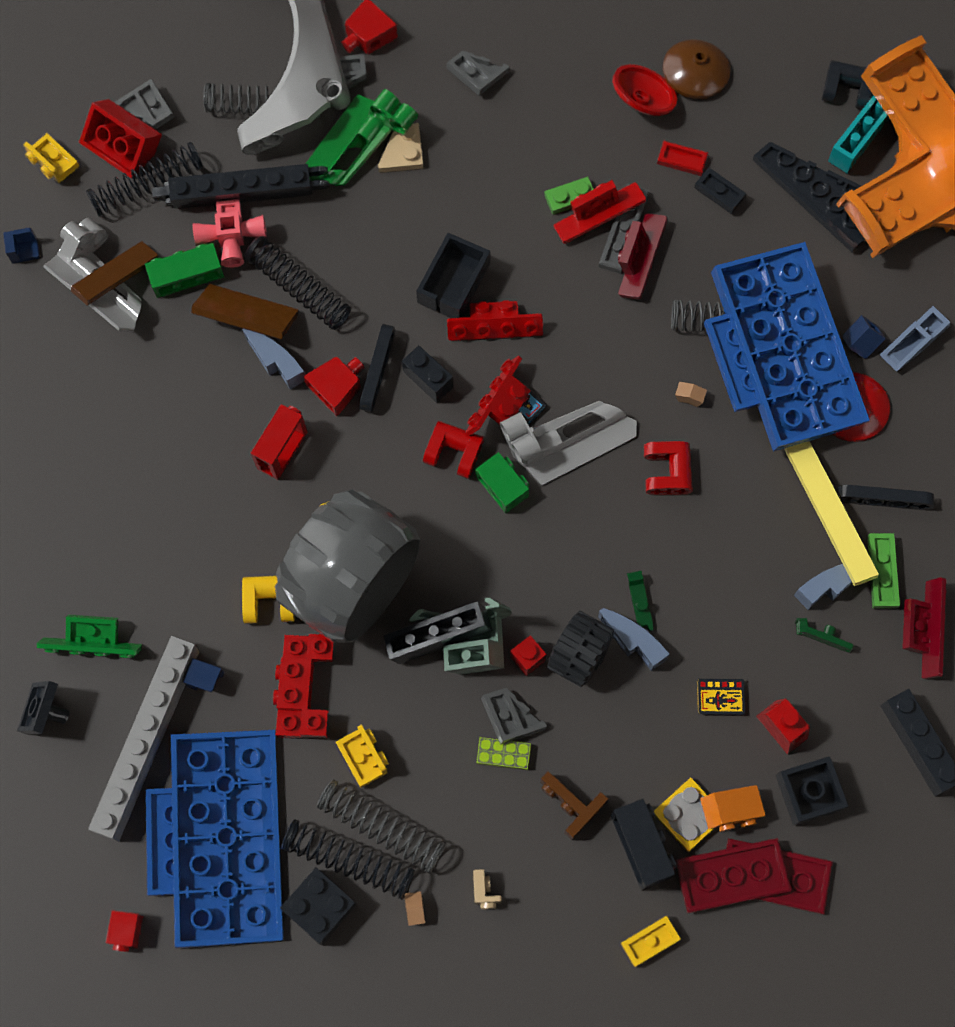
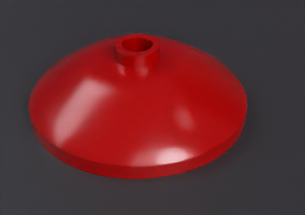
[613,64,677,116]
[832,372,890,442]

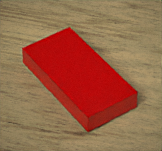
[657,141,708,176]

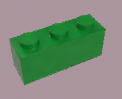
[145,243,224,298]

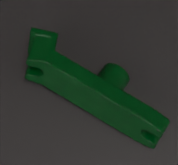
[627,571,653,632]
[794,618,854,653]

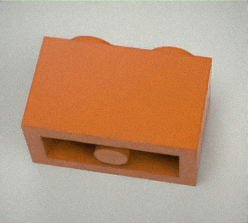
[700,785,765,832]

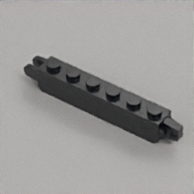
[152,164,330,209]

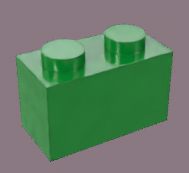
[475,452,530,514]

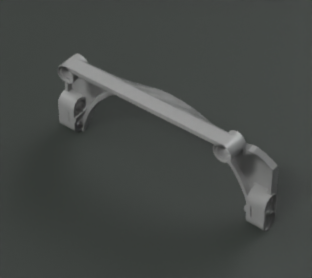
[237,0,350,155]

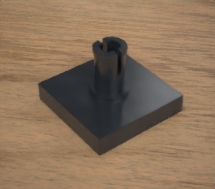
[17,681,70,734]

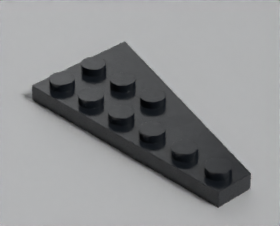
[752,142,866,252]

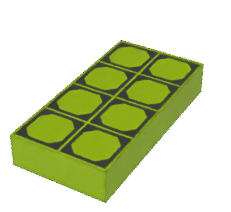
[477,737,531,770]

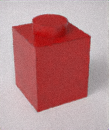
[510,635,547,676]
[106,911,143,952]

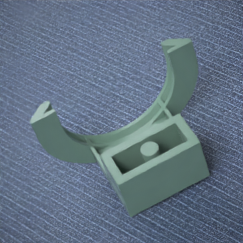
[410,598,512,675]

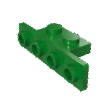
[36,615,142,658]

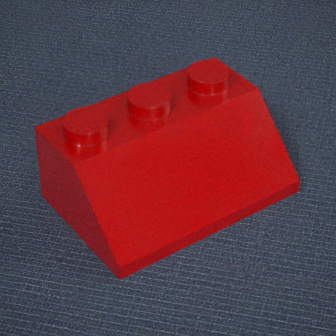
[79,99,162,179]

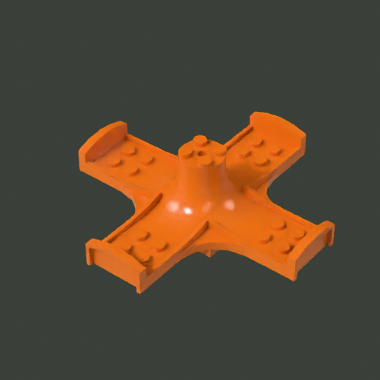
[836,35,955,258]

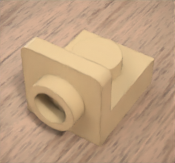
[473,870,502,909]

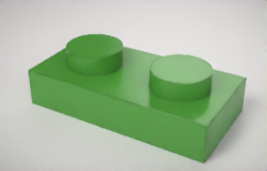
[544,177,593,215]

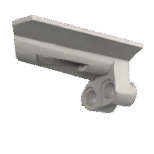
[44,218,141,332]
[500,401,637,486]

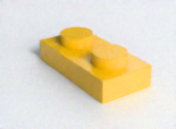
[620,916,680,967]

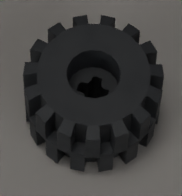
[547,610,614,687]

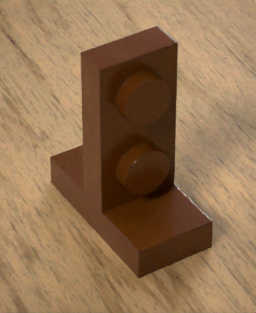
[540,771,608,840]

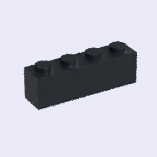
[383,601,493,664]
[881,689,955,796]

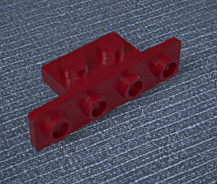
[618,214,668,299]
[902,577,946,679]

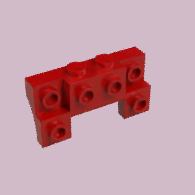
[273,634,334,739]

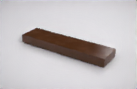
[71,241,158,306]

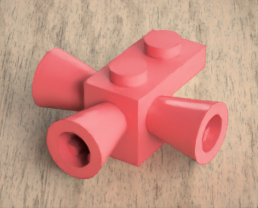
[193,199,267,268]

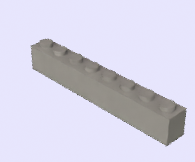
[88,636,200,842]

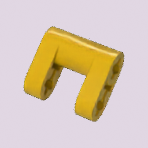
[242,576,295,624]

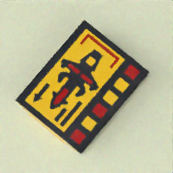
[697,679,745,715]

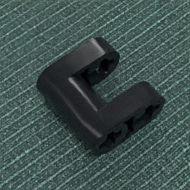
[821,60,872,108]

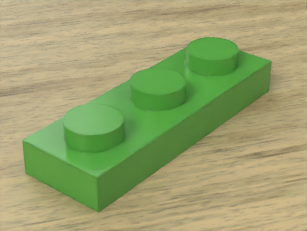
[867,533,900,609]

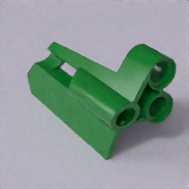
[305,89,419,186]

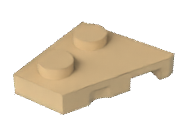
[378,123,423,173]

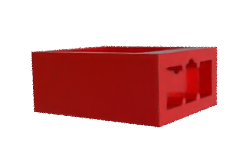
[251,404,307,480]

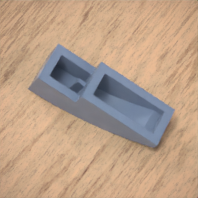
[880,306,950,372]
[242,328,305,389]
[794,561,873,610]
[598,608,670,671]

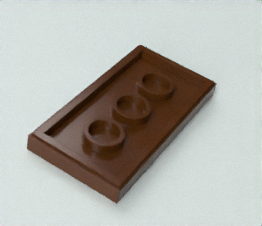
[191,284,299,339]

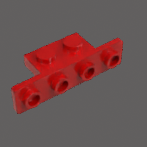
[554,180,646,244]
[447,300,543,341]
[465,355,531,435]

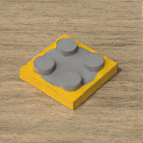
[654,777,714,852]

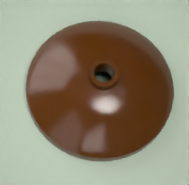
[662,39,730,99]

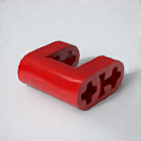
[423,421,485,479]
[644,441,693,495]

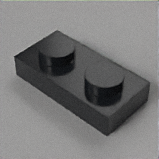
[694,167,746,214]

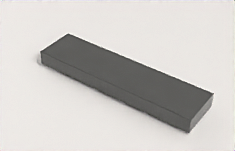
[599,184,649,274]

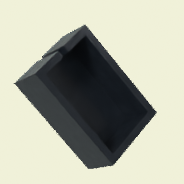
[416,232,491,318]
[611,799,677,890]

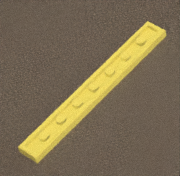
[784,441,879,586]

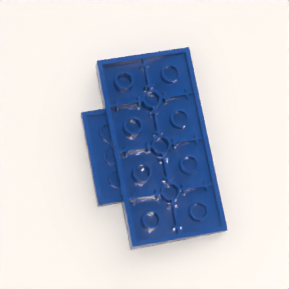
[704,242,870,452]
[146,730,283,949]

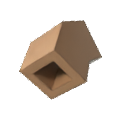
[675,382,707,407]
[404,891,425,926]

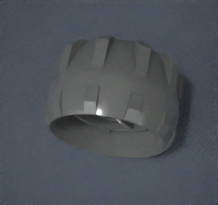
[275,489,421,643]

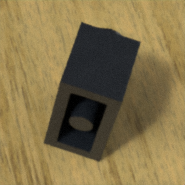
[402,345,454,403]

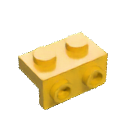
[23,133,79,183]
[336,724,389,788]

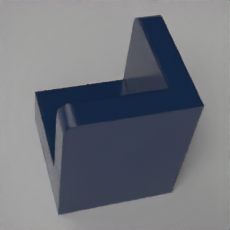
[3,228,40,264]
[842,315,886,359]
[183,659,224,692]

